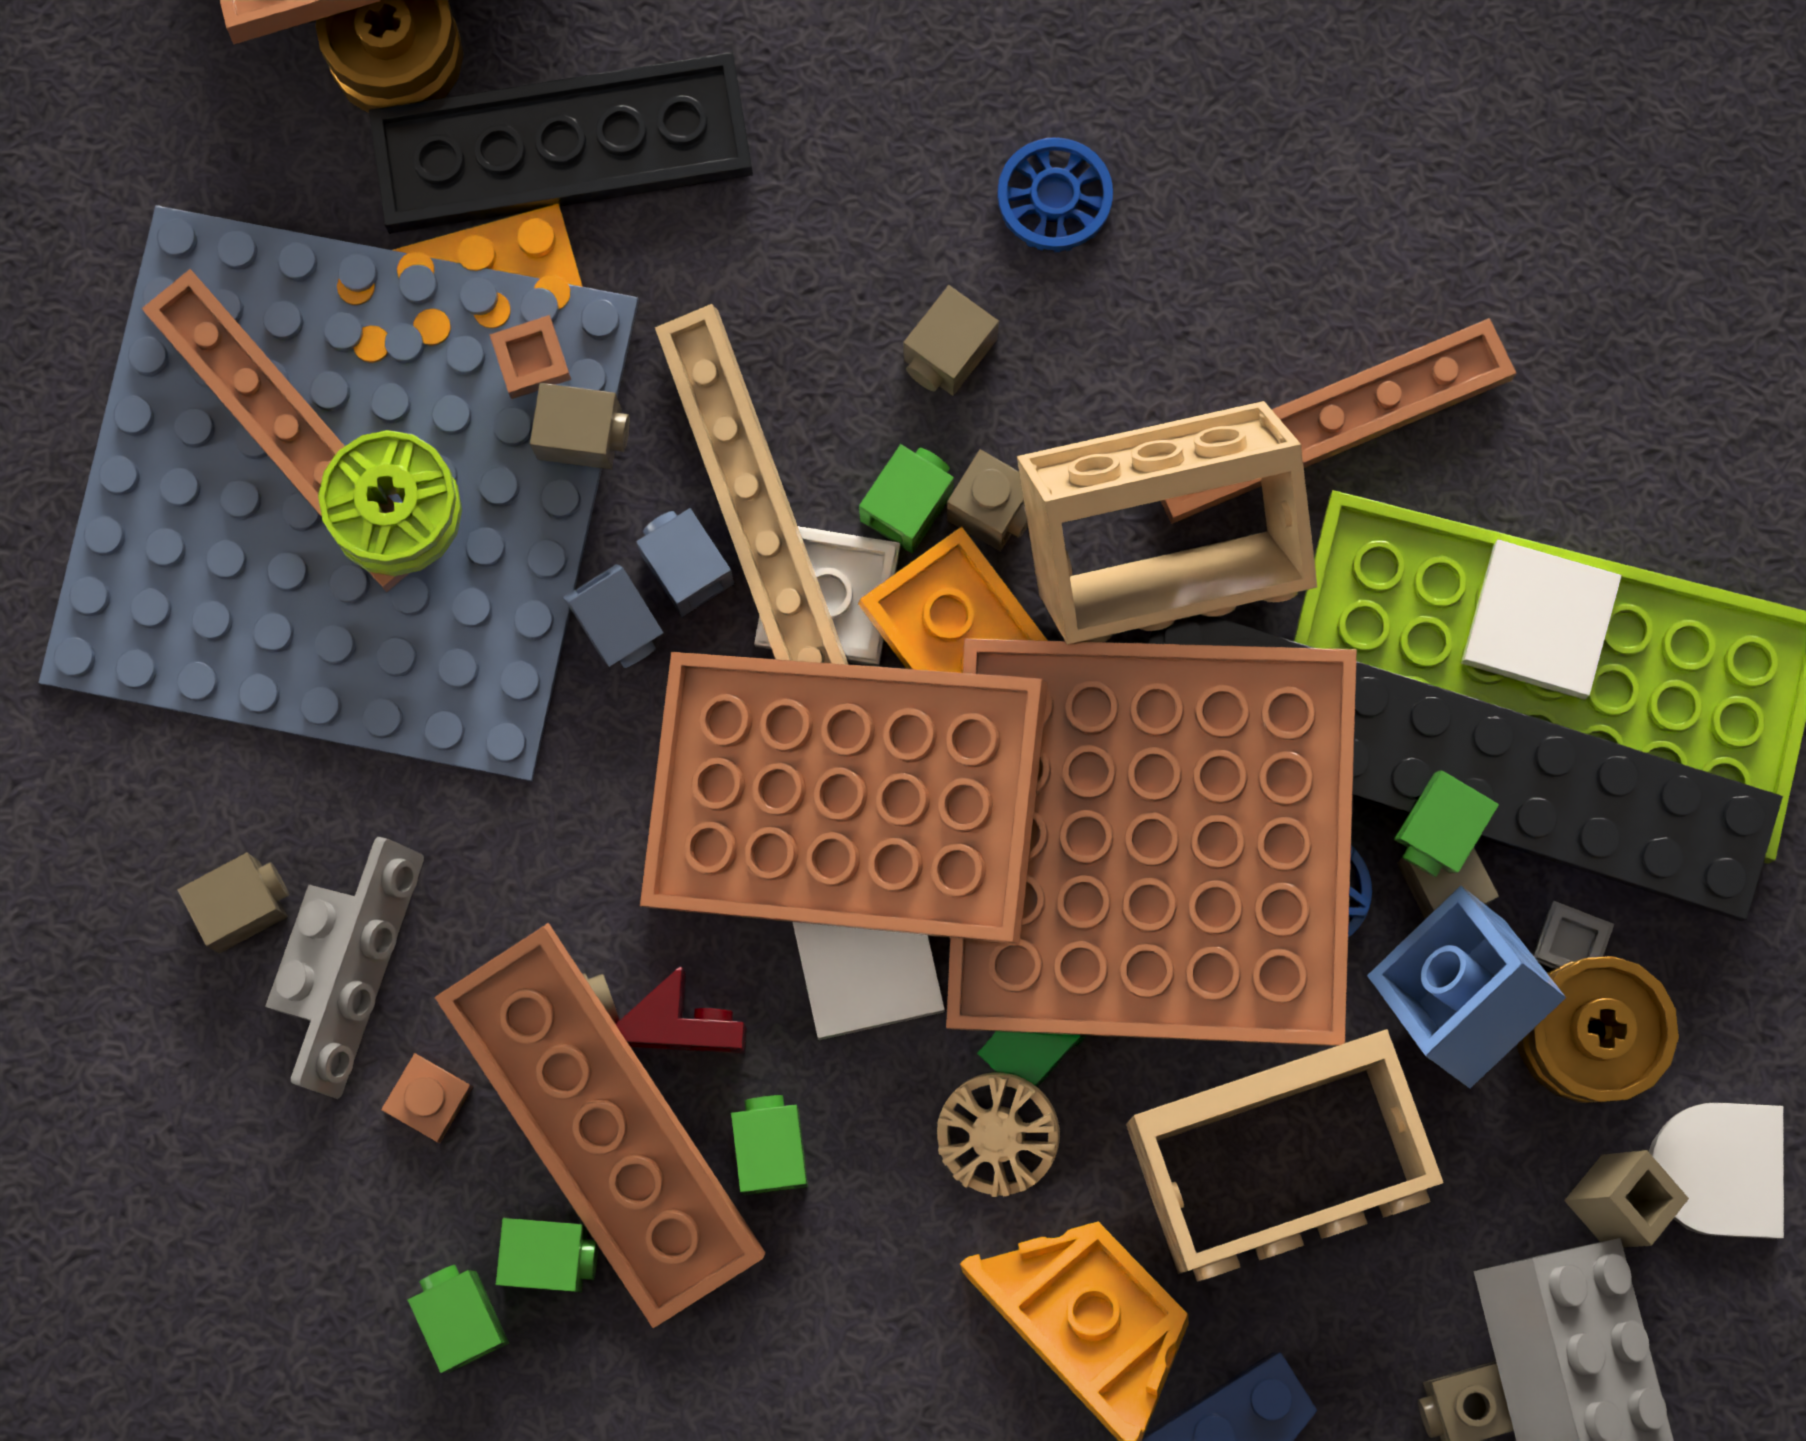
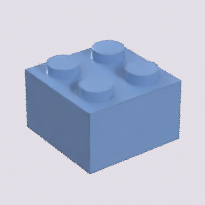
[1367,886,1566,1088]

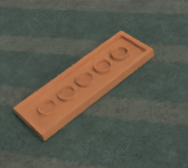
[434,923,766,1328]

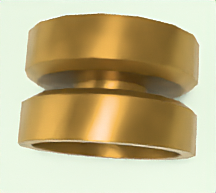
[315,0,464,113]
[1517,956,1679,1103]

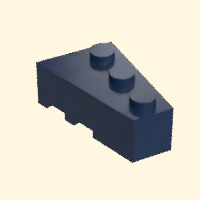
[1142,1352,1317,1441]

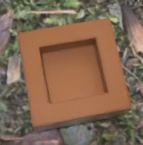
[490,315,572,399]
[381,1053,473,1143]

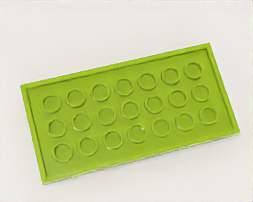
[1293,490,1806,864]

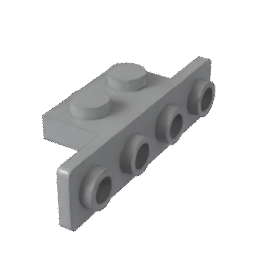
[265,837,424,1099]

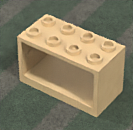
[1017,401,1317,645]
[1126,1029,1444,1282]

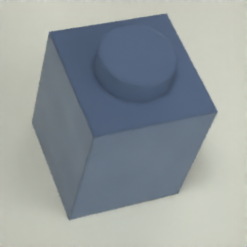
[636,508,734,617]
[563,564,663,668]

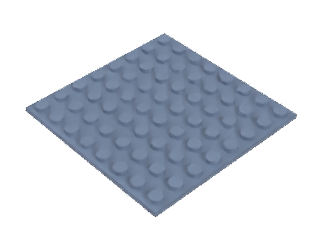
[38,205,639,782]

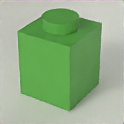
[859,444,954,554]
[1394,770,1499,877]
[731,1095,808,1195]
[496,1218,598,1293]
[408,1265,509,1373]

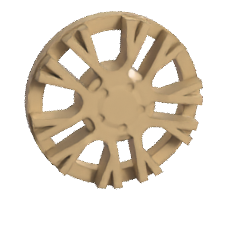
[937,1072,1060,1197]

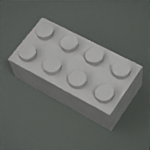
[1474,1238,1674,1441]

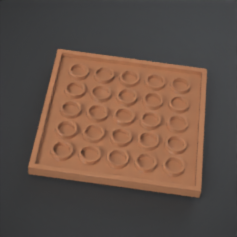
[946,639,1357,1046]

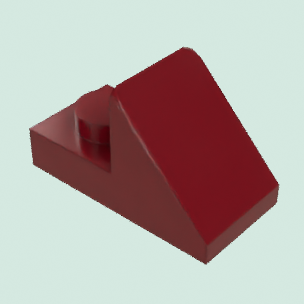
[616,967,747,1054]

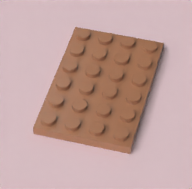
[640,652,1048,944]

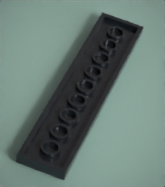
[1148,614,1783,921]

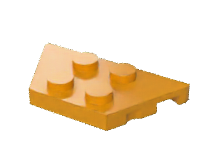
[960,1221,1189,1441]

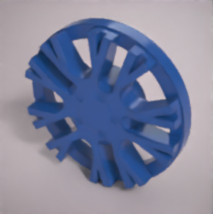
[997,138,1113,252]

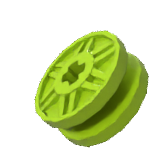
[318,430,462,576]

